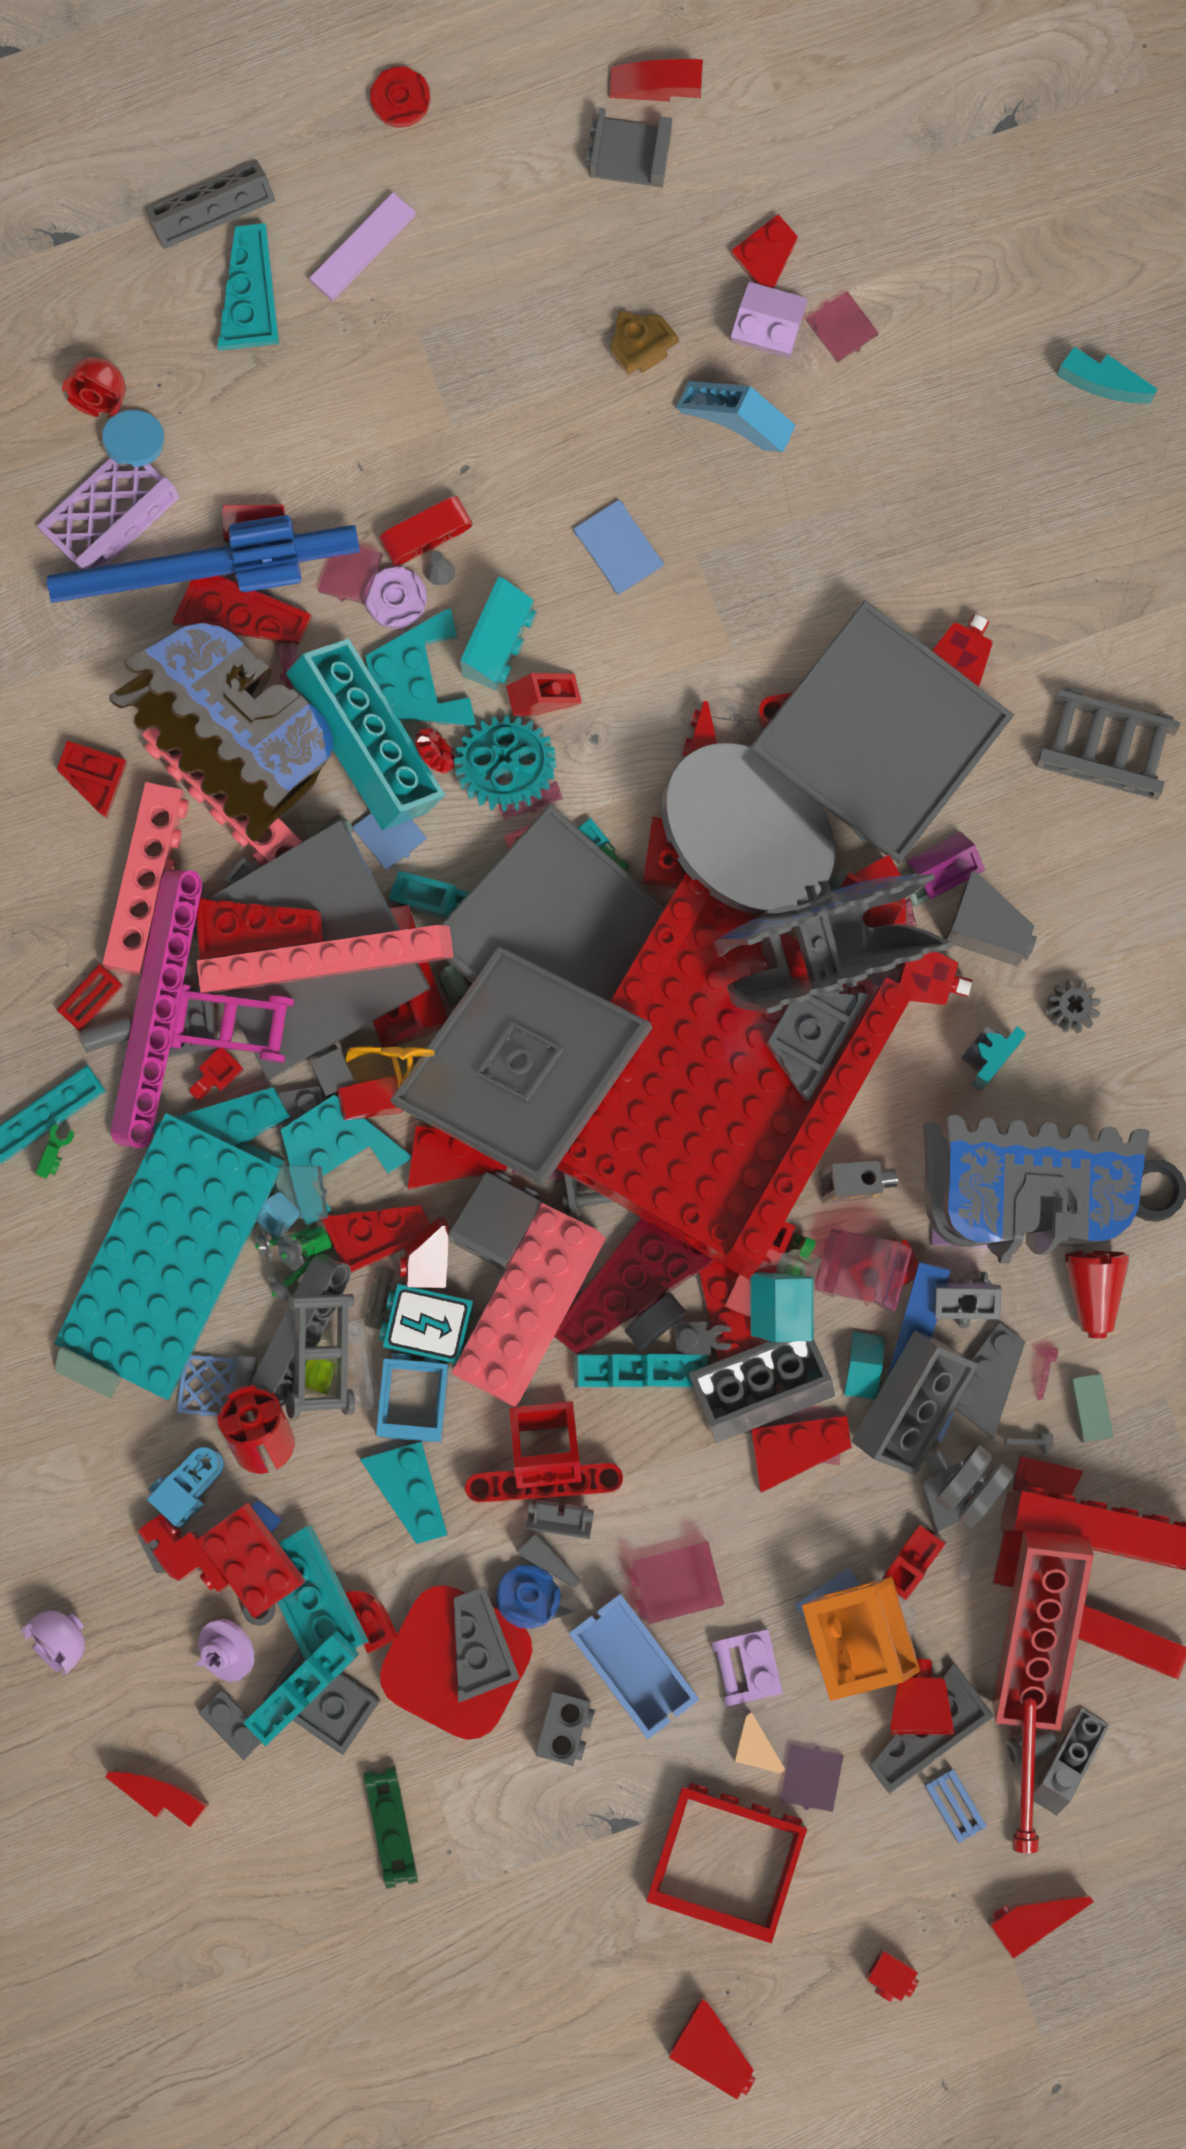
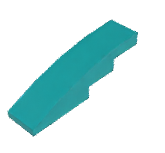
[574,1354,708,1388]
[243,1631,359,1747]

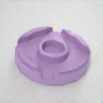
[365,566,427,629]

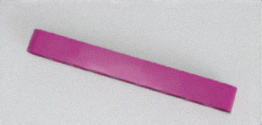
[111,870,202,1148]

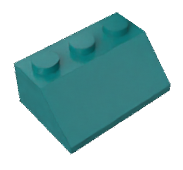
[460,576,537,691]

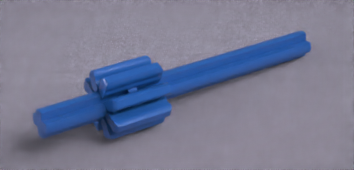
[46,515,360,603]

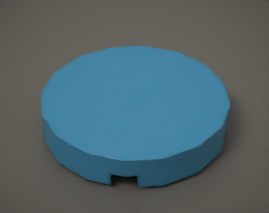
[103,410,164,467]

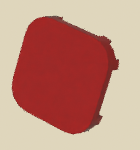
[380,1585,533,1740]

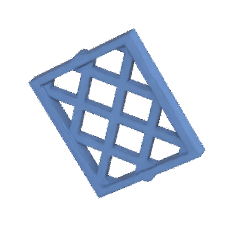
[177,1355,234,1417]

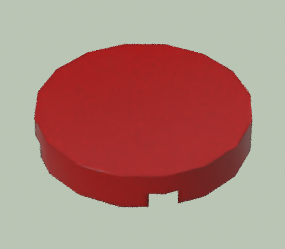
[370,66,431,128]

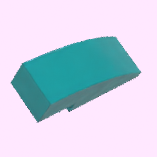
[1057,346,1158,404]
[388,870,470,921]

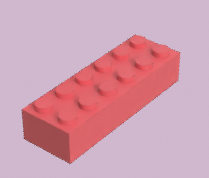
[451,1203,606,1408]

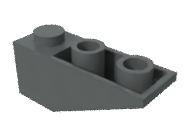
[1034,1708,1110,1816]

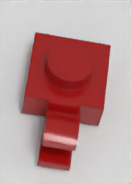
[189,1048,244,1102]

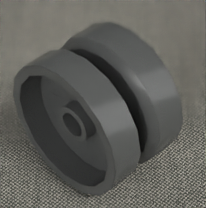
[934,1444,1015,1529]

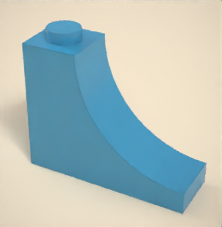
[676,381,796,452]

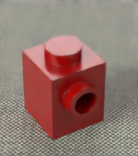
[865,1949,919,2002]

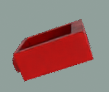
[509,1401,582,1489]

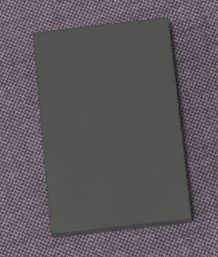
[263,1647,381,1755]

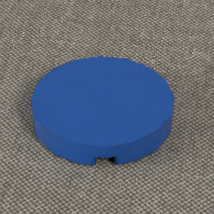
[495,1565,561,1629]

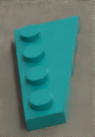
[153,1087,290,1147]

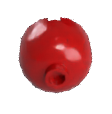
[61,357,126,417]

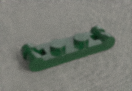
[363,1765,419,1889]

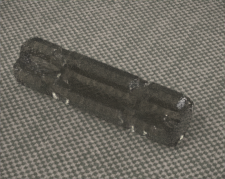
[364,1266,394,1329]

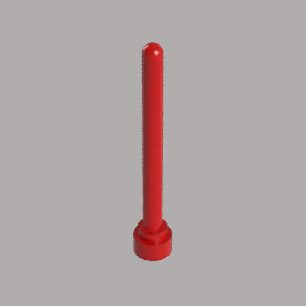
[1012,1697,1039,1854]

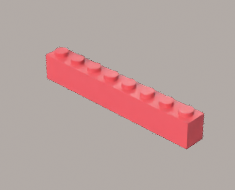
[197,925,454,993]

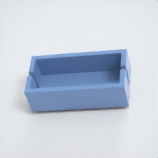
[568,1594,700,1740]

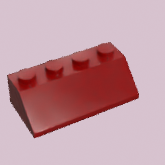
[373,905,448,1048]

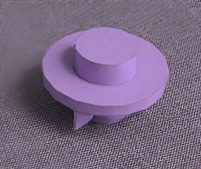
[195,1619,254,1682]

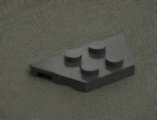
[766,991,868,1102]

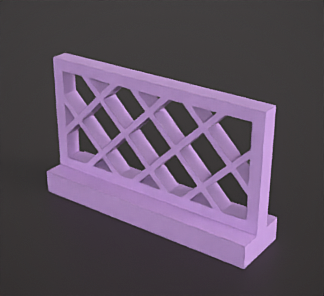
[37,458,180,570]

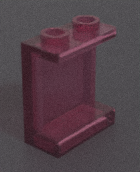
[815,1228,912,1311]
[628,1541,724,1624]

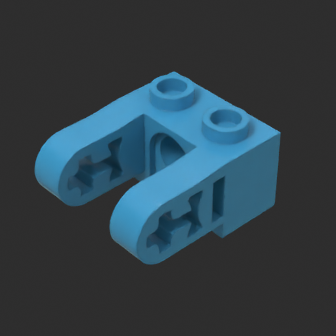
[147,1447,225,1528]

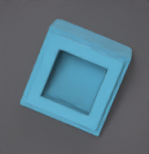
[257,1192,300,1239]

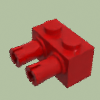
[643,817,687,889]

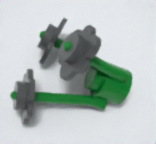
[255,1227,331,1303]

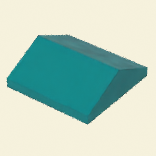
[751,1272,814,1342]

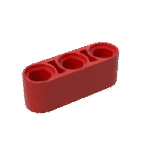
[379,496,473,566]

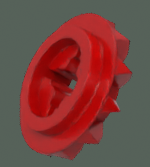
[415,727,455,774]

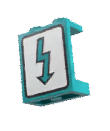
[379,1284,474,1365]

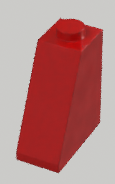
[668,1996,756,2100]

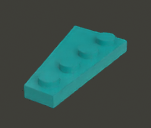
[217,223,280,351]

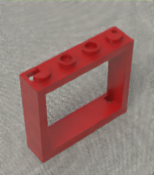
[646,1782,808,1944]

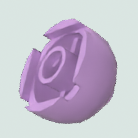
[21,1610,85,1676]

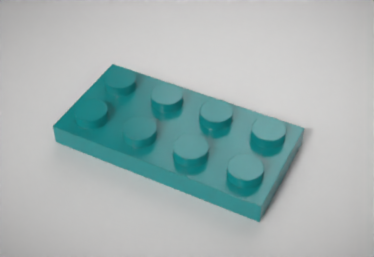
[277,1526,369,1661]

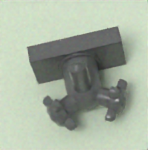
[934,1271,1002,1328]

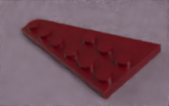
[554,1218,715,1355]

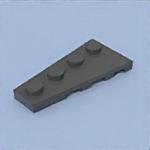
[870,1663,994,1795]

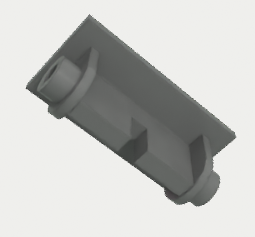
[526,1498,594,1539]

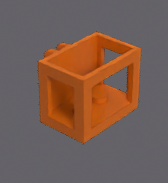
[801,1576,920,1701]

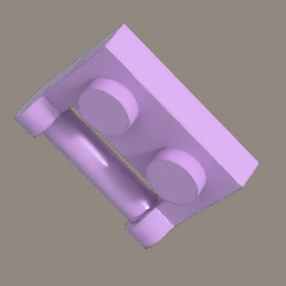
[711,1629,783,1706]

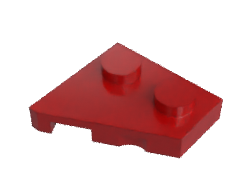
[731,214,798,289]
[56,741,127,818]

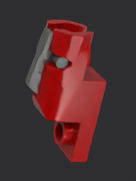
[137,1514,230,1592]

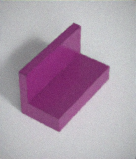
[906,831,985,900]

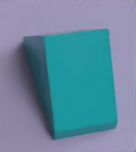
[844,1332,885,1400]

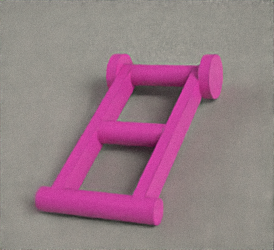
[170,984,295,1063]

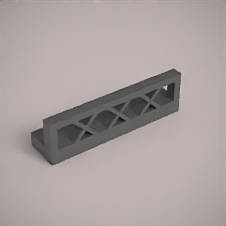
[145,160,276,249]

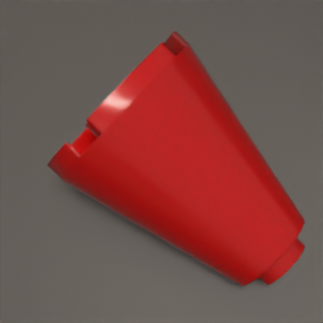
[1065,1250,1129,1339]

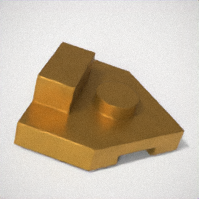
[610,311,679,375]

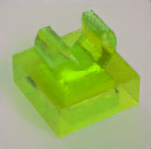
[305,1359,336,1395]

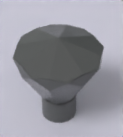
[426,551,455,585]

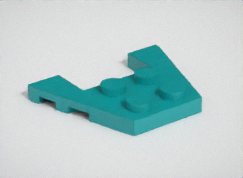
[365,608,476,728]
[280,1095,411,1226]

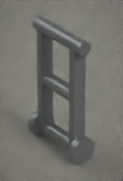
[286,1294,355,1419]

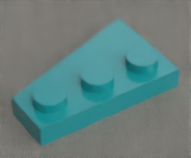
[360,1442,448,1544]

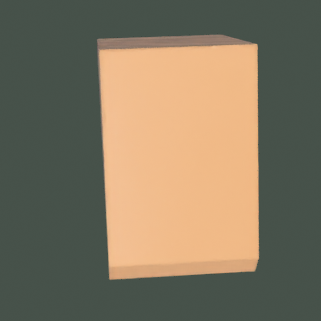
[734,1712,785,1773]

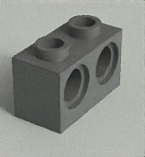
[535,1691,595,1766]

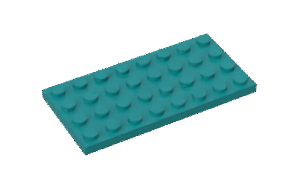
[54,1113,282,1401]

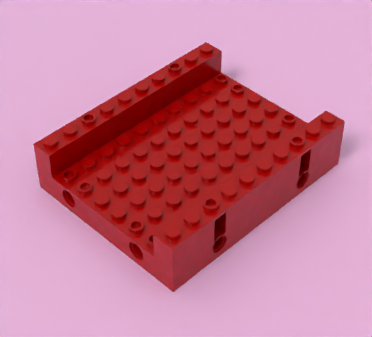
[556,873,914,1280]

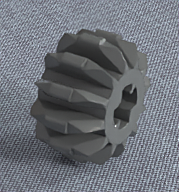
[1046,979,1101,1034]

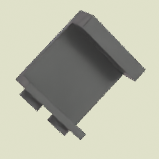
[585,108,672,188]

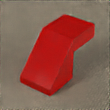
[881,1523,947,1600]

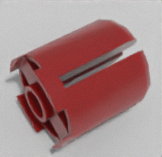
[217,1385,295,1474]

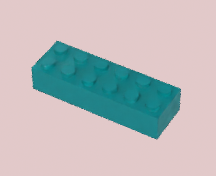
[286,638,446,831]

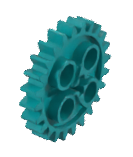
[454,715,557,812]

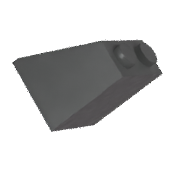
[947,871,1037,967]
[448,1171,543,1272]

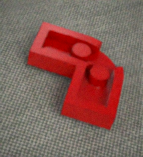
[345,1591,399,1653]

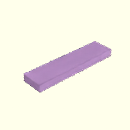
[309,192,416,302]

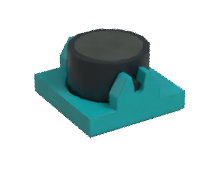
[961,1022,1026,1091]

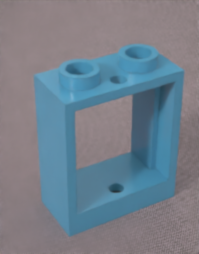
[376,1353,449,1443]

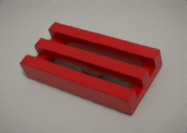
[56,964,124,1032]

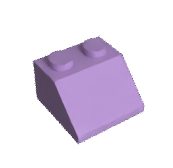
[731,282,808,359]

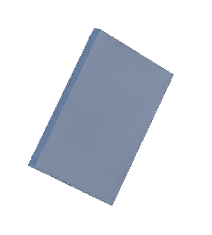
[573,500,664,595]

